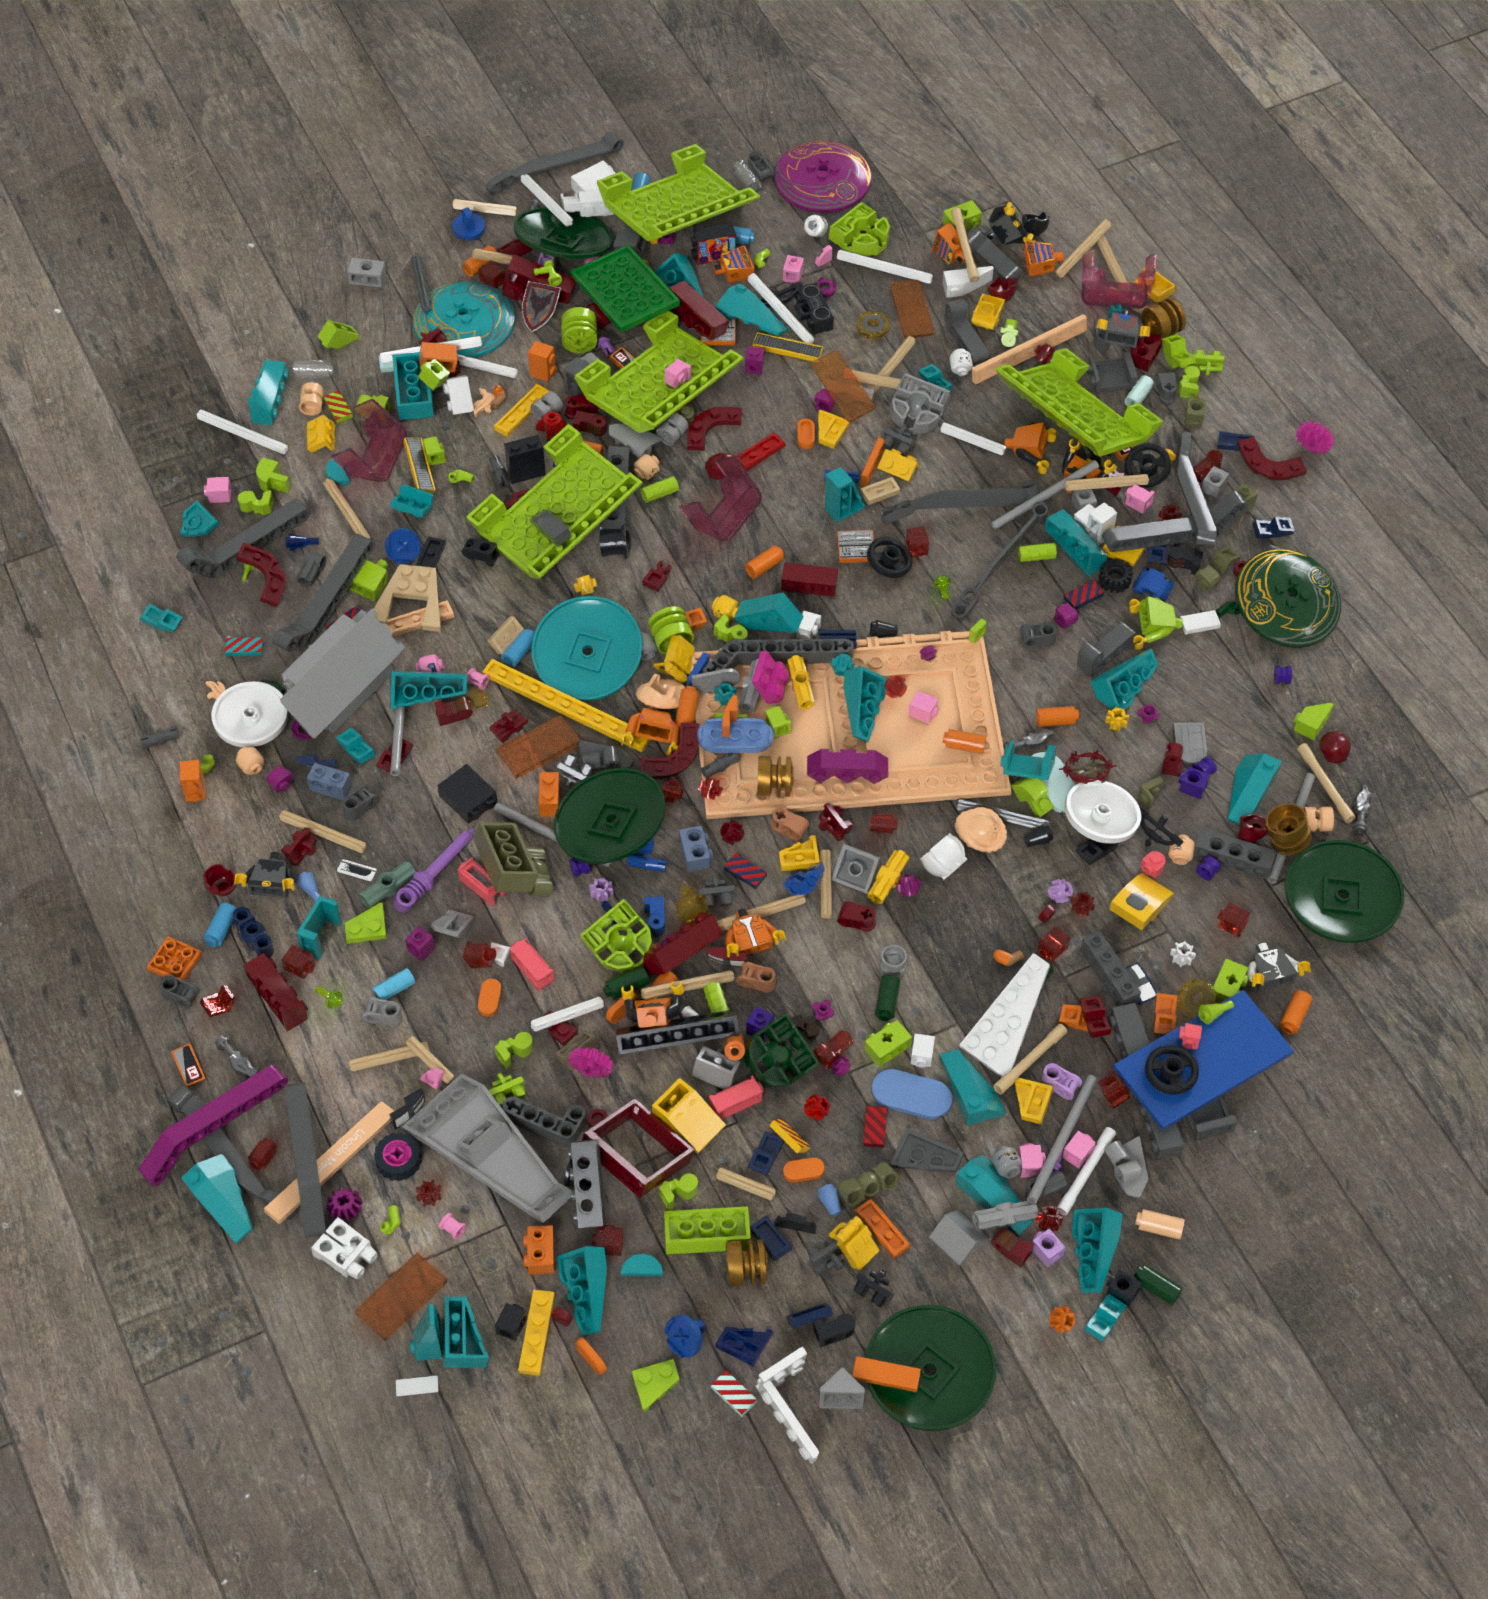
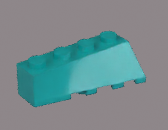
[247,360,289,425]
[1045,509,1107,576]
[389,670,467,710]

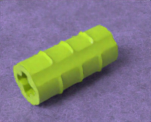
[640,476,679,503]
[1018,543,1057,562]
[703,982,730,1013]

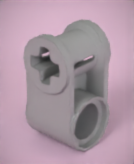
[361,997,403,1027]

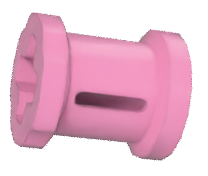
[467,668,490,690]
[439,1213,467,1240]

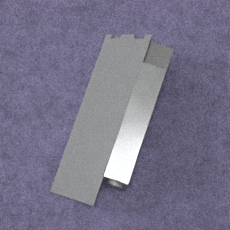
[280,608,406,739]

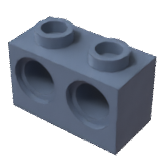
[307,763,352,800]
[679,826,713,872]

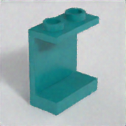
[1000,740,1056,780]
[296,896,342,960]

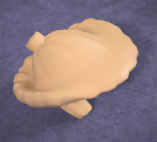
[636,674,685,709]
[955,807,1007,853]

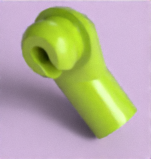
[754,248,771,269]
[380,1205,401,1235]

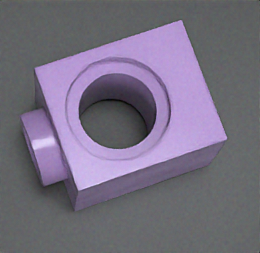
[1032,1229,1066,1268]

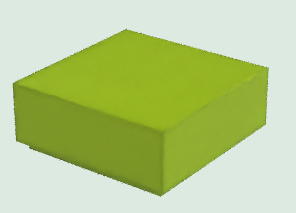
[969,618,987,644]

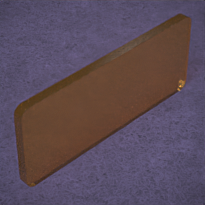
[890,279,934,338]
[811,350,874,422]

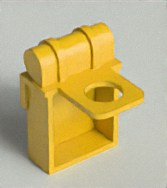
[1133,262,1176,304]
[971,293,1005,330]
[653,635,695,683]
[829,1216,880,1270]

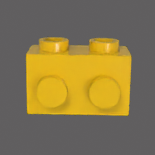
[307,414,335,453]
[877,449,920,483]

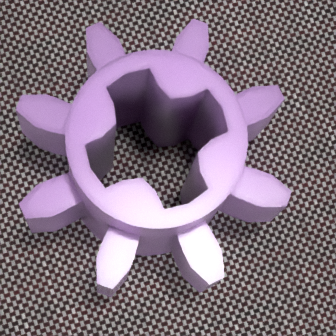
[589,877,614,902]
[1048,879,1073,903]

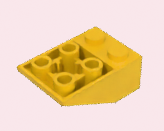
[652,1078,726,1154]

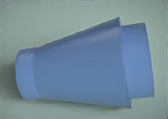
[817,1184,843,1217]

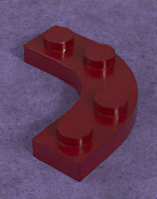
[687,407,742,451]
[1237,437,1307,481]
[236,543,285,607]
[640,723,700,778]

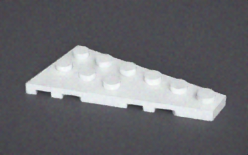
[959,953,1050,1078]

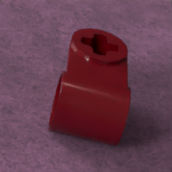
[564,394,599,419]
[837,901,876,932]

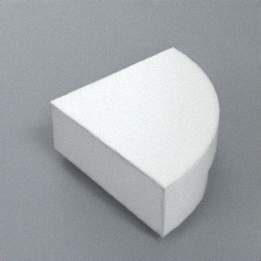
[490,942,510,967]

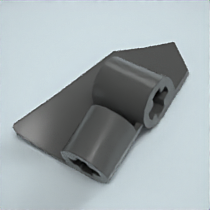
[579,740,635,770]

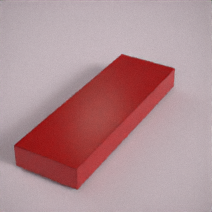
[736,433,785,472]

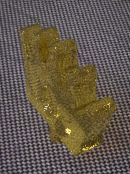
[466,687,489,708]

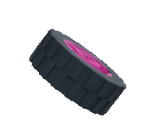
[374,1132,422,1181]

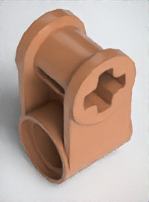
[771,808,809,841]
[736,962,776,993]

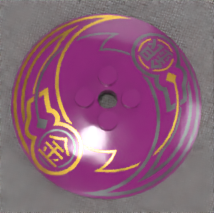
[774,141,872,213]

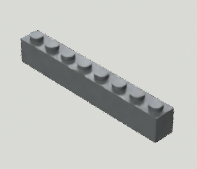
[1108,1003,1184,1159]

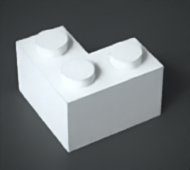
[443,375,474,415]
[1074,502,1117,546]

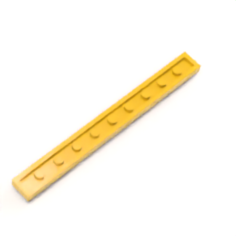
[482,659,651,752]

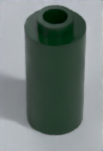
[603,966,650,1000]
[875,975,900,1021]
[1134,1265,1183,1306]

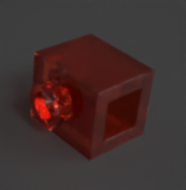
[478,260,505,289]
[592,1225,624,1256]

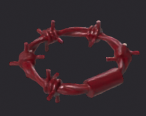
[1059,749,1117,784]

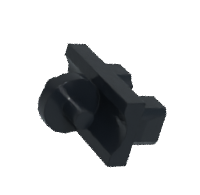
[853,1269,894,1308]

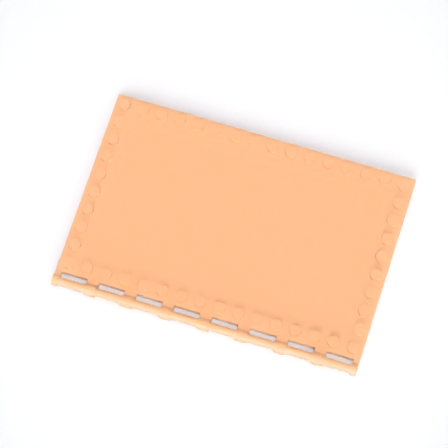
[690,631,1011,819]

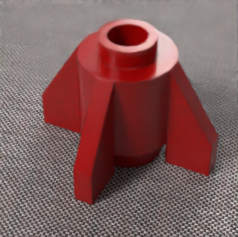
[536,411,567,443]

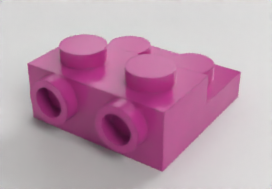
[752,651,789,703]

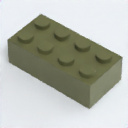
[474,822,538,892]

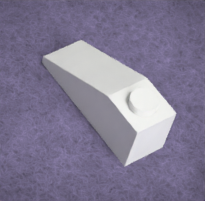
[943,266,994,298]

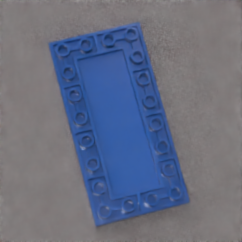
[1113,990,1294,1131]

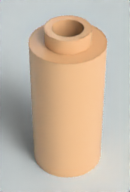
[1135,1209,1185,1240]

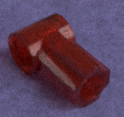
[1193,450,1223,482]
[813,1030,854,1069]

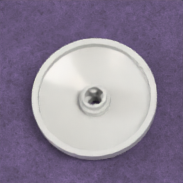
[211,682,288,747]
[1064,781,1141,843]

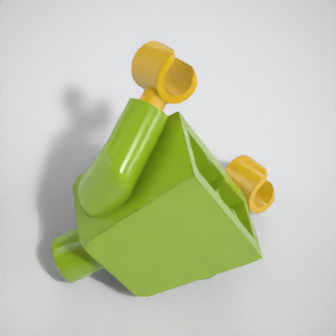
[1129,596,1183,650]

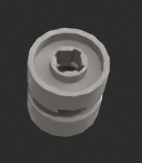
[530,391,563,421]
[656,413,688,446]
[880,945,907,979]

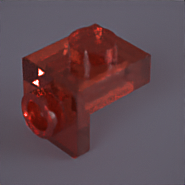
[200,985,235,1017]

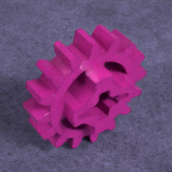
[1296,421,1335,455]
[568,1047,613,1078]

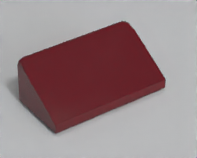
[496,238,534,257]

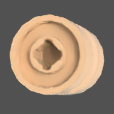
[299,382,324,416]
[1303,807,1334,832]

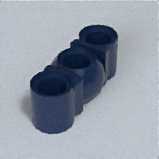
[233,907,274,958]

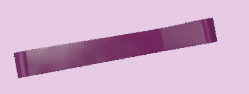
[139,1065,288,1186]

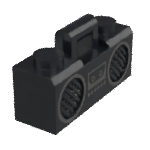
[795,282,834,334]

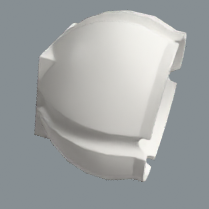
[920,833,967,880]

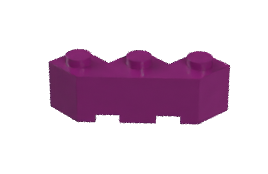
[807,749,888,784]

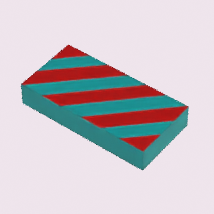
[224,637,264,656]

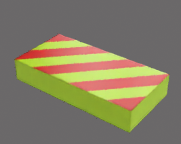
[323,391,353,424]

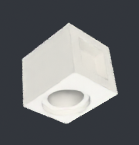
[911,1034,935,1068]

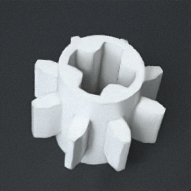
[1170,941,1196,967]

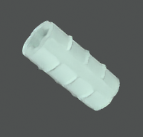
[1125,375,1154,406]

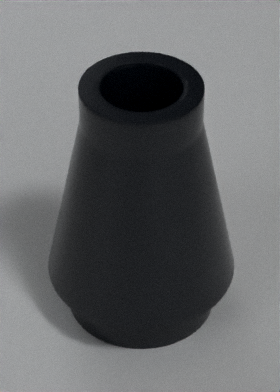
[870,620,898,638]
[1023,825,1054,848]

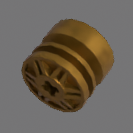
[1141,297,1186,338]
[757,756,794,797]
[1266,803,1312,856]
[726,1239,768,1287]

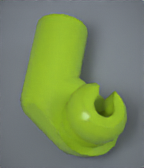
[448,469,475,483]
[201,754,215,774]

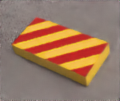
[770,1119,811,1153]

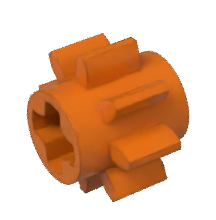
[1049,1305,1075,1333]

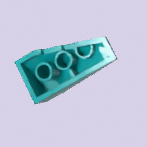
[715,284,788,336]
[843,666,887,742]
[1227,753,1282,825]
[939,1049,1006,1126]

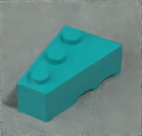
[825,467,866,523]
[734,592,804,633]
[443,1297,489,1368]

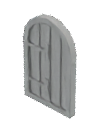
[692,669,740,694]
[1173,723,1207,765]

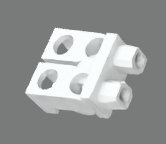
[311,1217,378,1279]

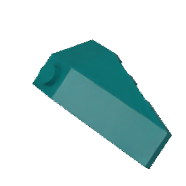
[654,253,704,298]
[1090,649,1158,710]
[181,1154,253,1244]
[955,1155,1033,1237]
[1072,1208,1123,1294]
[557,1246,607,1336]
[410,1304,442,1361]

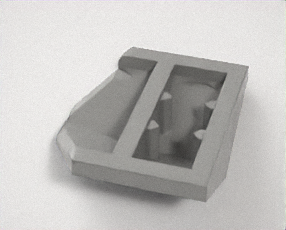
[430,910,474,939]

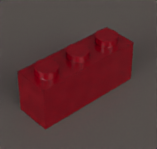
[781,562,838,597]

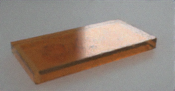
[496,714,580,779]
[355,1253,447,1341]

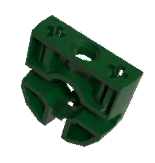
[744,1012,820,1088]

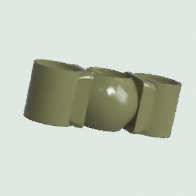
[526,846,553,897]
[837,1162,900,1207]

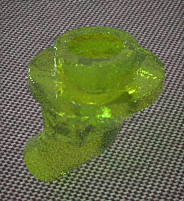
[933,575,951,600]
[315,985,343,1009]

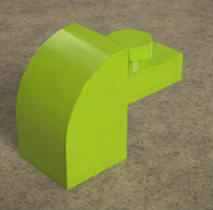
[1162,334,1196,369]
[256,457,291,493]
[1011,777,1054,818]

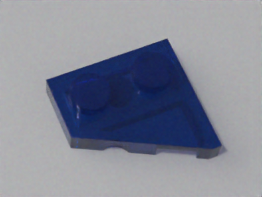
[715,1327,773,1367]

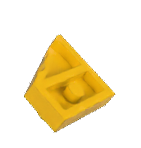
[818,410,850,449]
[779,835,820,871]
[1015,1078,1053,1124]

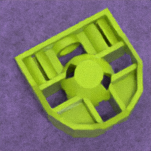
[829,202,890,257]
[580,899,653,973]

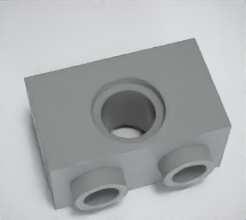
[347,258,386,288]

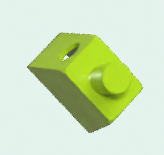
[348,559,389,603]

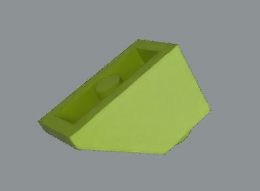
[318,320,360,349]
[1293,703,1334,741]

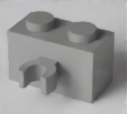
[691,1046,741,1090]

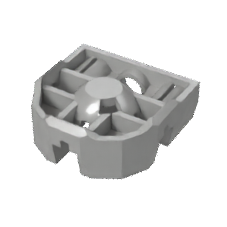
[889,373,951,435]

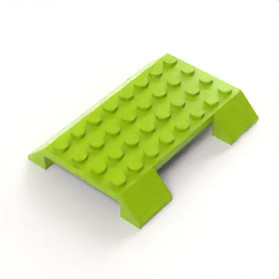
[597,144,760,242]
[574,311,744,433]
[996,348,1164,457]
[466,424,643,579]

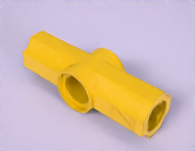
[787,655,814,710]
[867,850,909,905]

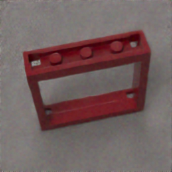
[582,1099,694,1198]

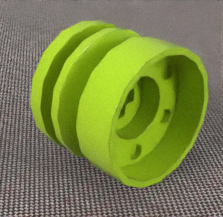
[561,307,597,353]
[648,606,695,654]

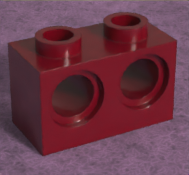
[1130,333,1162,372]

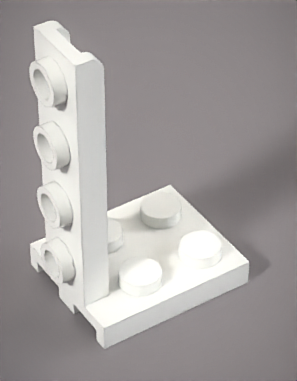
[756,1347,819,1464]

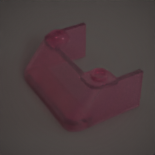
[1081,250,1156,309]
[331,399,407,482]
[679,457,762,541]

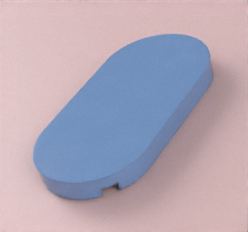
[697,718,774,753]
[872,1069,953,1120]

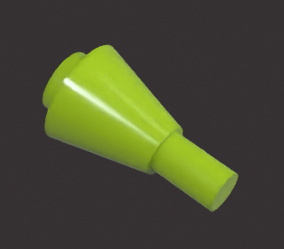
[1198,1000,1234,1024]

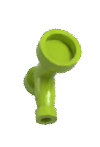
[533,260,562,286]

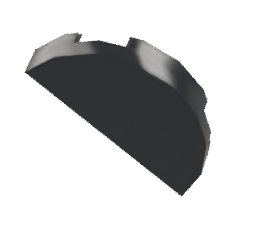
[774,1213,817,1234]

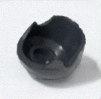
[1022,212,1049,235]

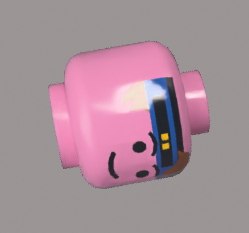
[416,654,445,672]

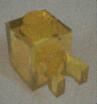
[675,884,709,922]

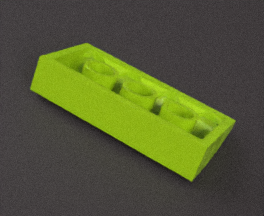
[664,1206,751,1255]

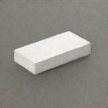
[1180,610,1221,635]

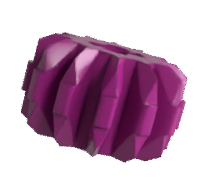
[326,1186,363,1223]

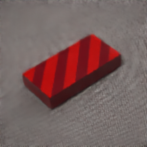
[864,1106,887,1148]

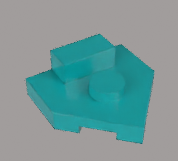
[180,500,220,537]

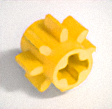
[574,575,597,596]
[1105,707,1129,731]

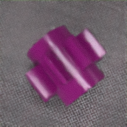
[896,874,921,897]

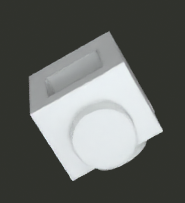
[796,611,821,639]

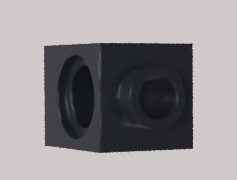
[1106,1270,1142,1307]
[495,1303,527,1342]

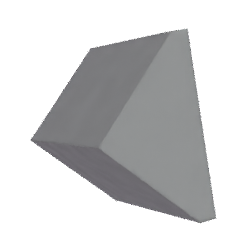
[831,844,880,894]
[929,1210,989,1267]
[819,1367,865,1409]

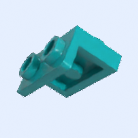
[390,484,434,518]

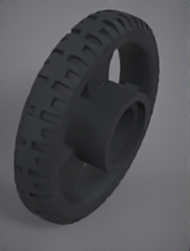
[1125,443,1171,487]
[867,537,912,578]
[1145,1045,1199,1095]

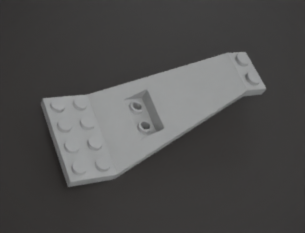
[401,1074,572,1223]

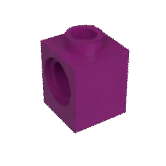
[405,926,435,962]

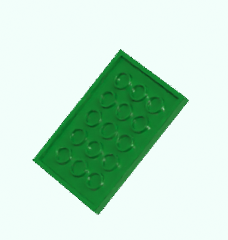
[570,244,680,333]

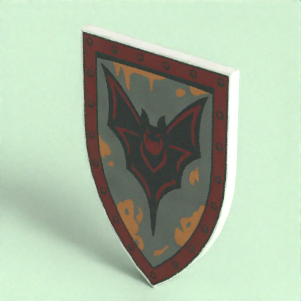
[522,281,561,332]

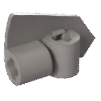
[609,423,663,458]
[1104,1136,1149,1199]

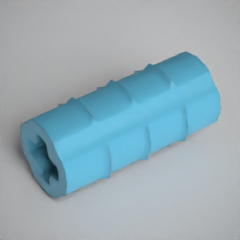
[372,968,416,1000]

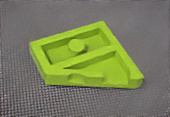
[345,902,387,944]
[632,1359,680,1413]

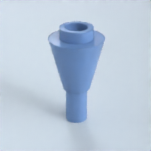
[296,872,320,903]

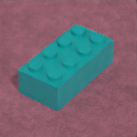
[392,352,434,420]

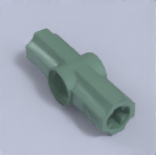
[359,861,416,908]

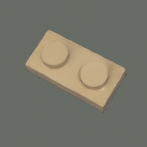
[860,477,900,505]
[487,616,524,655]

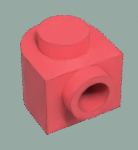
[1140,851,1166,879]
[1179,1023,1202,1050]

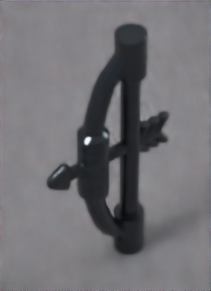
[761,281,803,308]
[1139,807,1183,847]

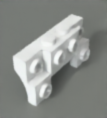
[561,190,613,217]

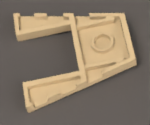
[373,564,441,632]

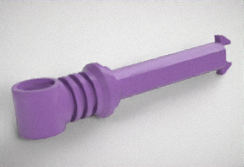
[393,828,475,913]

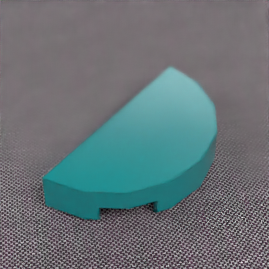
[326,456,350,486]
[620,1254,663,1277]

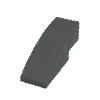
[530,509,572,547]

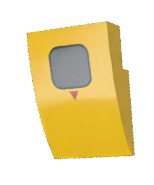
[1110,873,1174,930]

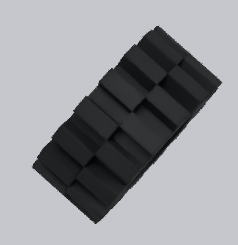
[1098,559,1133,593]

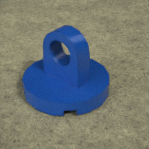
[452,207,486,241]
[385,528,421,564]
[665,1314,707,1358]

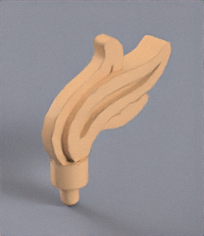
[473,388,495,417]
[205,681,225,700]

